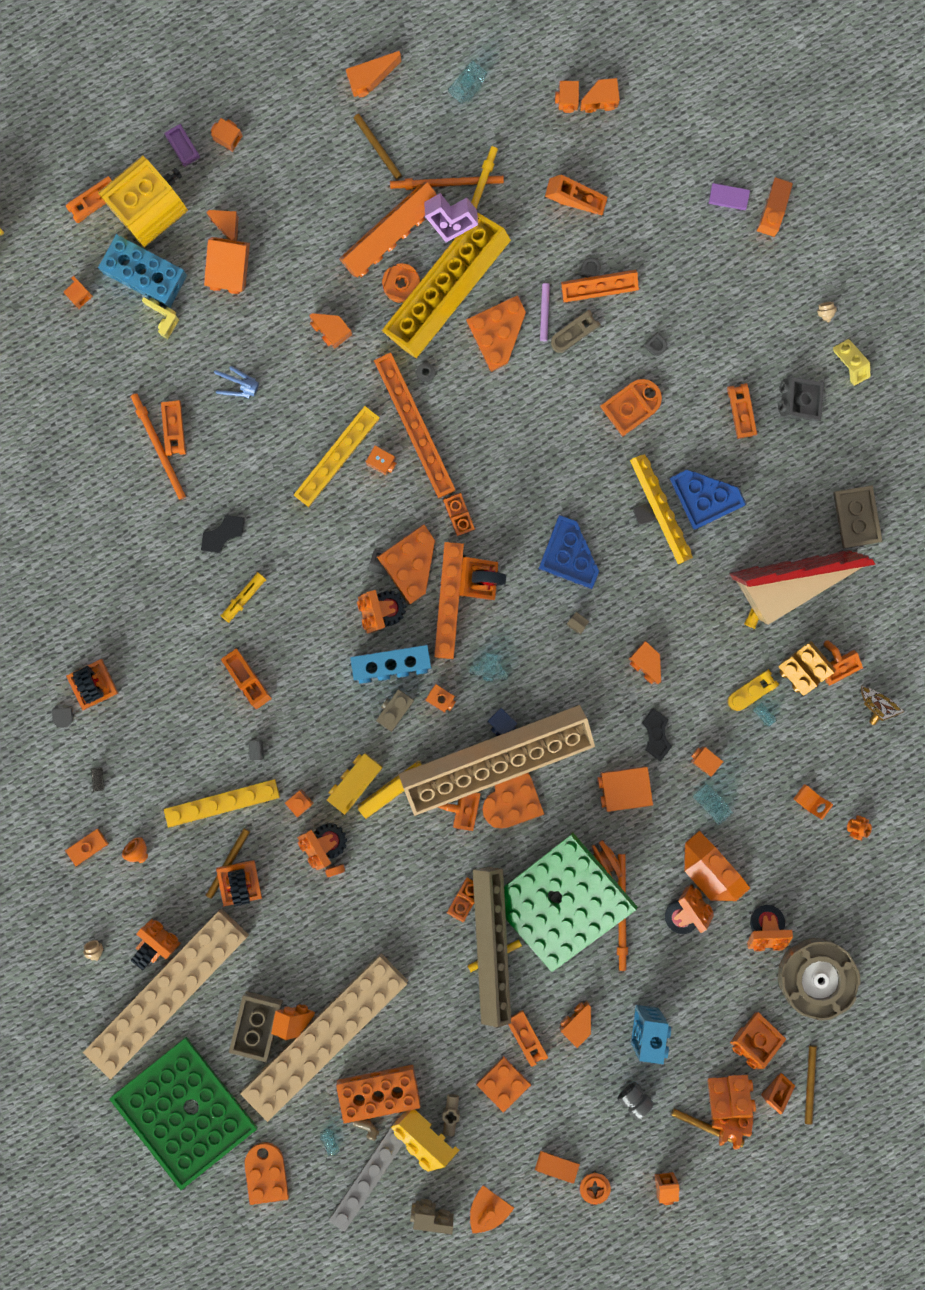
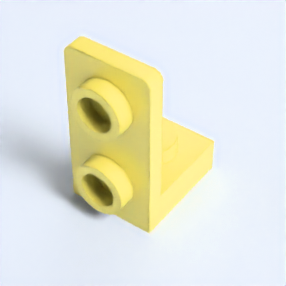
[142,297,179,339]
[833,339,871,386]

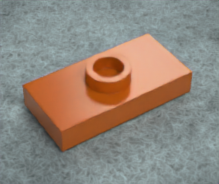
[65,829,109,866]

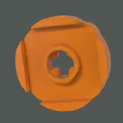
[382,263,420,303]

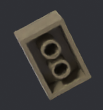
[229,991,283,1062]

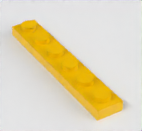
[294,406,380,508]
[630,454,693,564]
[163,779,280,828]

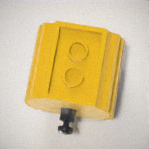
[98,155,188,248]

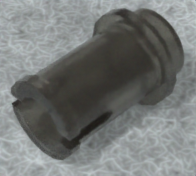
[90,767,106,792]

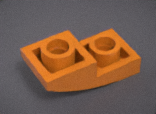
[443,492,475,536]
[447,877,475,922]
[535,1151,580,1184]

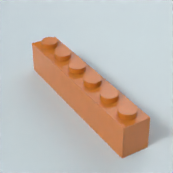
[339,182,437,278]
[434,542,464,659]

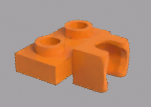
[712,1116,754,1149]

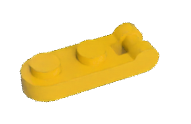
[728,669,779,711]

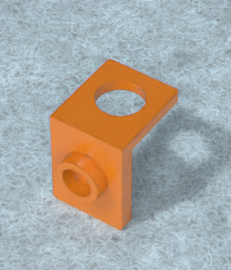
[794,784,833,820]

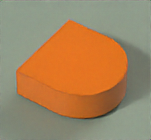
[325,864,345,877]

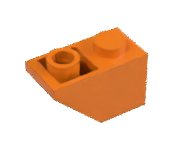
[580,78,620,113]
[309,313,352,349]
[628,641,661,684]
[560,1001,591,1048]
[271,1004,315,1040]

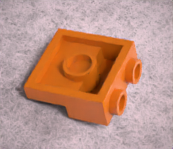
[730,1012,786,1069]
[707,1075,756,1119]

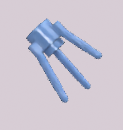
[214,366,259,399]

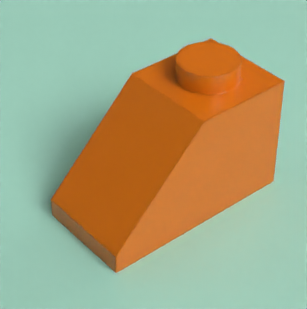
[654,1172,679,1205]

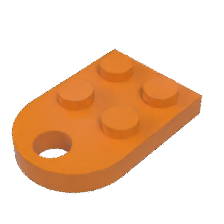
[600,379,662,437]
[245,1142,289,1205]

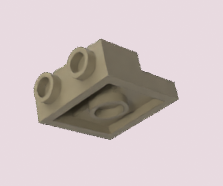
[410,1199,454,1234]

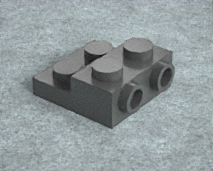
[778,377,824,421]

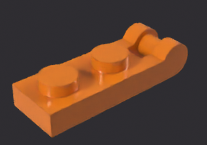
[66,176,112,223]
[727,383,757,439]
[161,400,186,456]
[508,1010,549,1067]

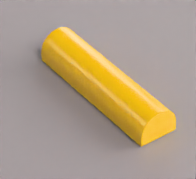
[358,761,422,819]

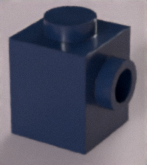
[488,708,517,736]

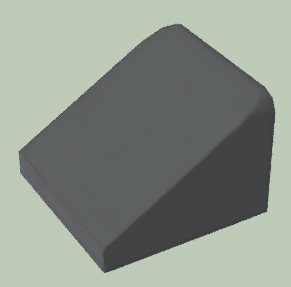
[633,503,657,527]
[369,549,388,576]
[248,740,264,761]

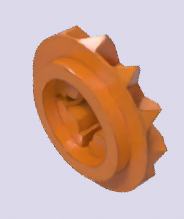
[579,1172,611,1205]

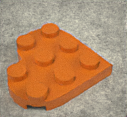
[483,773,544,829]

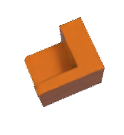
[64,276,93,309]

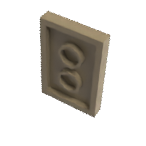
[833,485,883,549]

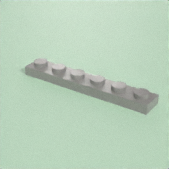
[329,1122,404,1232]

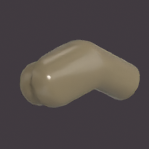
[353,1119,379,1141]

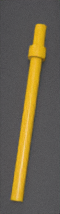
[471,146,498,209]

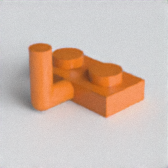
[823,640,863,686]
[438,792,481,831]

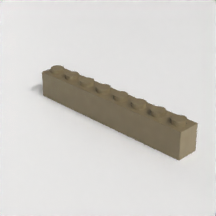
[473,867,511,1028]

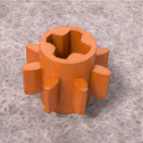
[847,815,872,841]

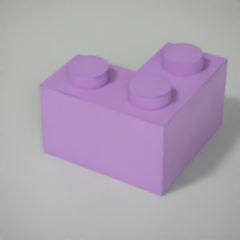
[424,193,478,242]

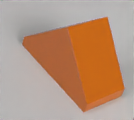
[206,210,239,241]
[761,1073,795,1115]

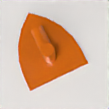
[470,1186,514,1233]

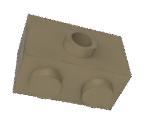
[376,689,415,732]

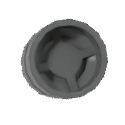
[617,1082,654,1120]

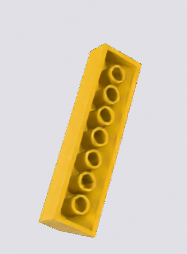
[382,212,511,358]

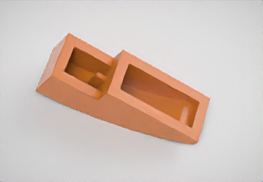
[221,648,272,710]

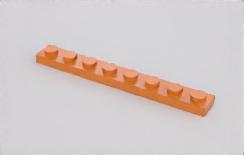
[374,352,456,499]

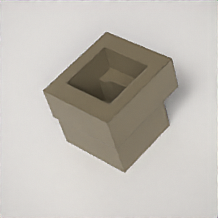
[566,612,589,635]

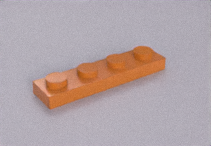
[561,270,639,302]

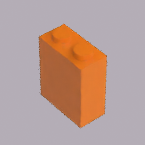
[204,237,250,294]
[597,766,653,812]

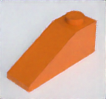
[345,51,401,97]
[545,174,608,215]
[757,177,793,237]

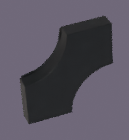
[201,515,245,553]
[642,708,672,762]

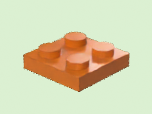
[476,1056,531,1113]

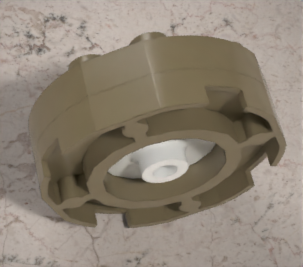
[778,938,861,1020]

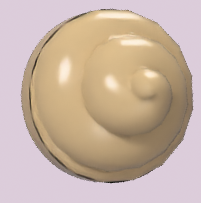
[817,302,837,323]
[83,940,103,961]

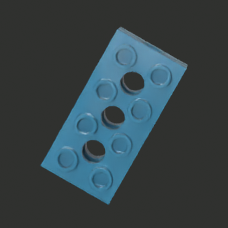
[98,234,187,308]
[350,645,432,684]
[631,1005,671,1064]

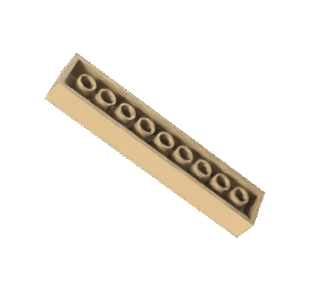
[399,705,595,816]
[83,908,249,1080]
[241,953,408,1122]

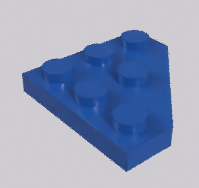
[670,470,747,530]
[538,515,599,589]

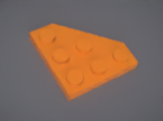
[466,295,526,372]
[377,524,435,604]

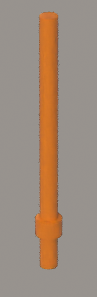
[390,175,504,190]
[130,393,186,500]
[617,854,628,971]

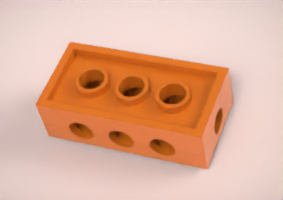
[336,1065,421,1124]

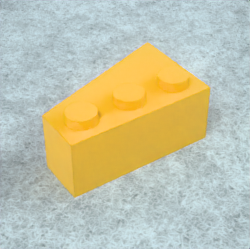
[327,753,383,815]
[391,1109,460,1172]

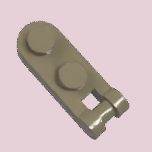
[551,310,601,353]

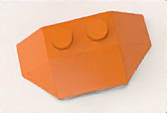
[684,831,751,901]

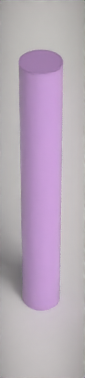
[540,283,550,341]

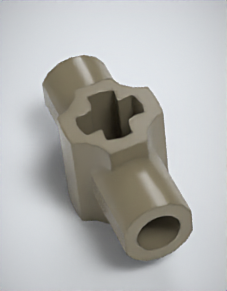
[442,1094,459,1136]

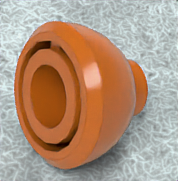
[122,837,148,863]

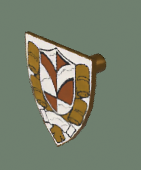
[861,686,904,725]

